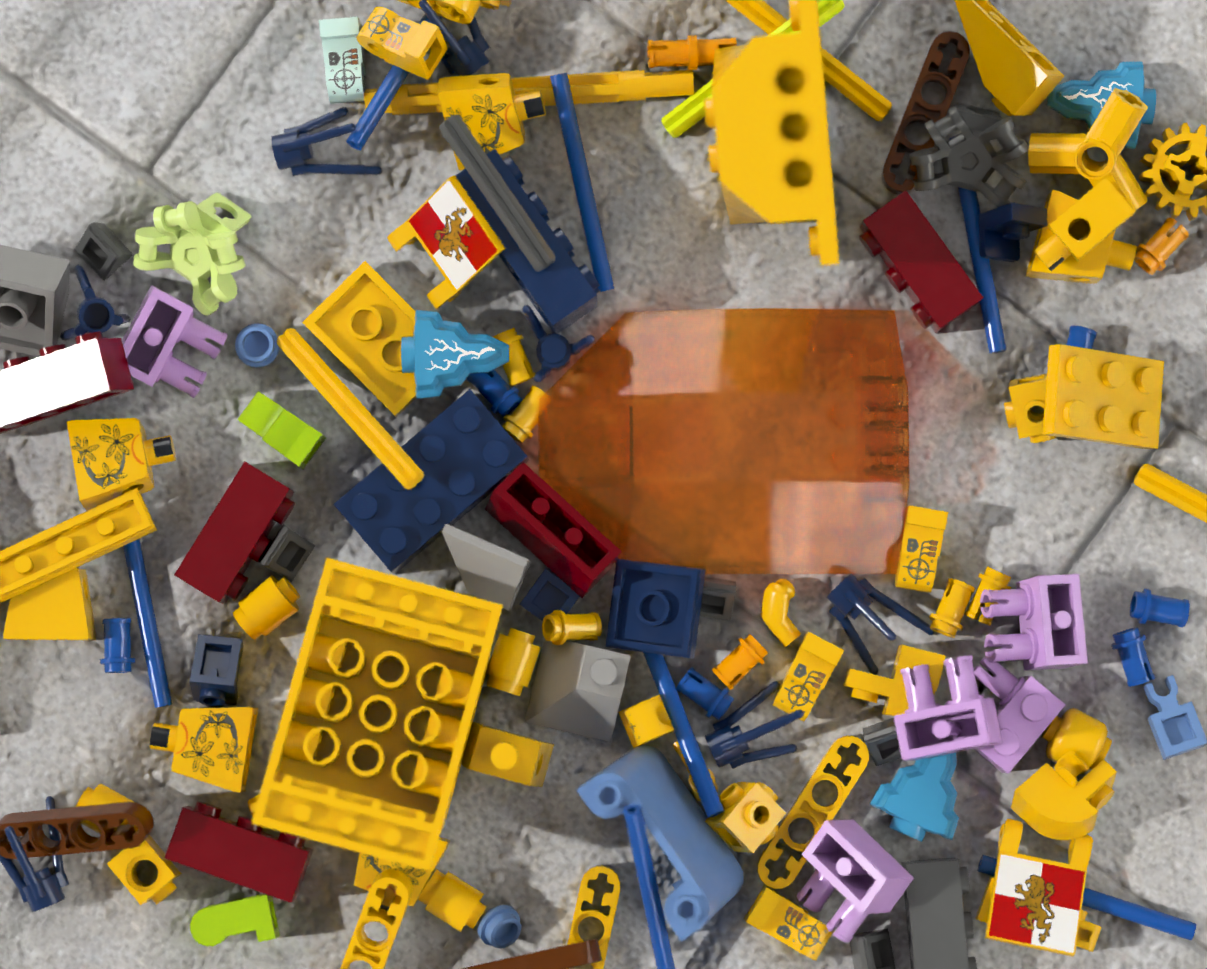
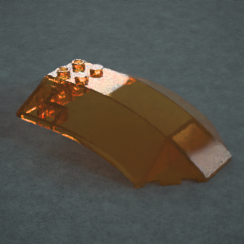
[538,308,910,575]

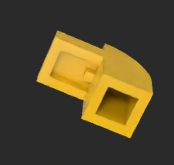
[843,645,946,716]
[1011,760,1117,840]

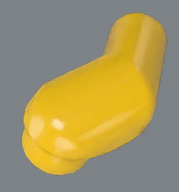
[761,579,801,647]

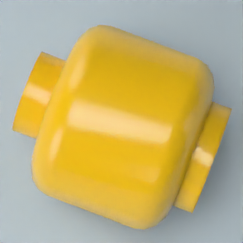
[1041,708,1112,775]

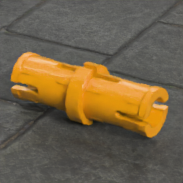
[647,35,737,71]

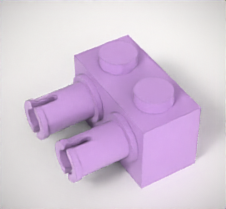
[122,285,228,398]
[980,574,1088,671]
[894,655,1002,760]
[945,656,1065,774]
[796,820,914,942]

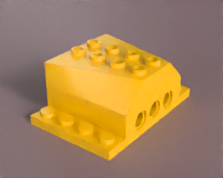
[704,0,839,266]
[252,558,503,871]

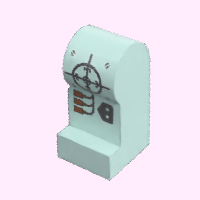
[318,16,366,104]

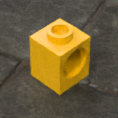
[107,834,182,905]

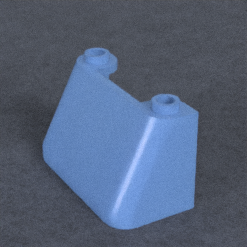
[576,745,744,942]

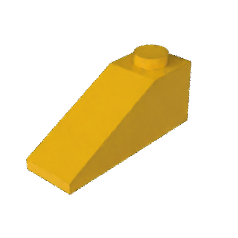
[954,0,1064,116]

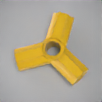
[1028,88,1148,212]

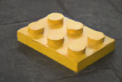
[302,261,416,417]
[1043,344,1164,449]

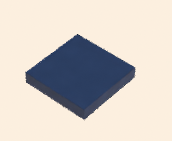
[605,559,706,659]

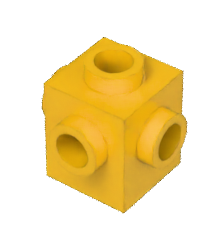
[1004,373,1057,443]
[705,782,786,853]

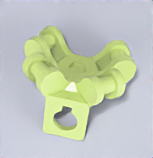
[133,192,251,316]

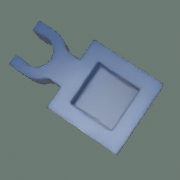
[1143,675,1207,760]

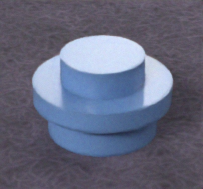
[235,323,280,368]
[478,905,521,949]

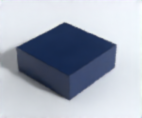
[519,569,580,621]

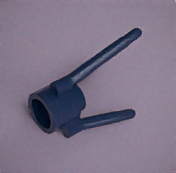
[419,0,490,76]
[271,107,382,176]
[60,265,131,341]
[522,305,595,383]
[827,573,935,675]
[705,681,804,769]
[0,796,69,912]

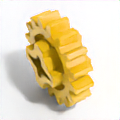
[1139,123,1207,221]

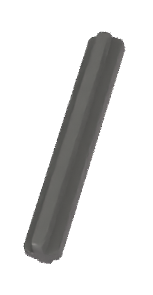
[439,114,555,272]

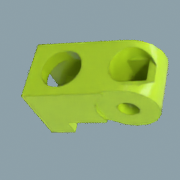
[237,391,326,470]
[190,894,280,946]

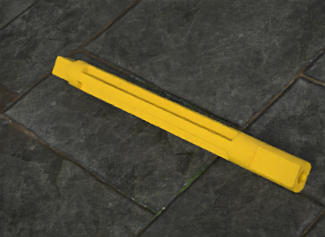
[364,70,694,115]

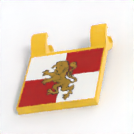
[387,175,506,309]
[985,819,1093,957]

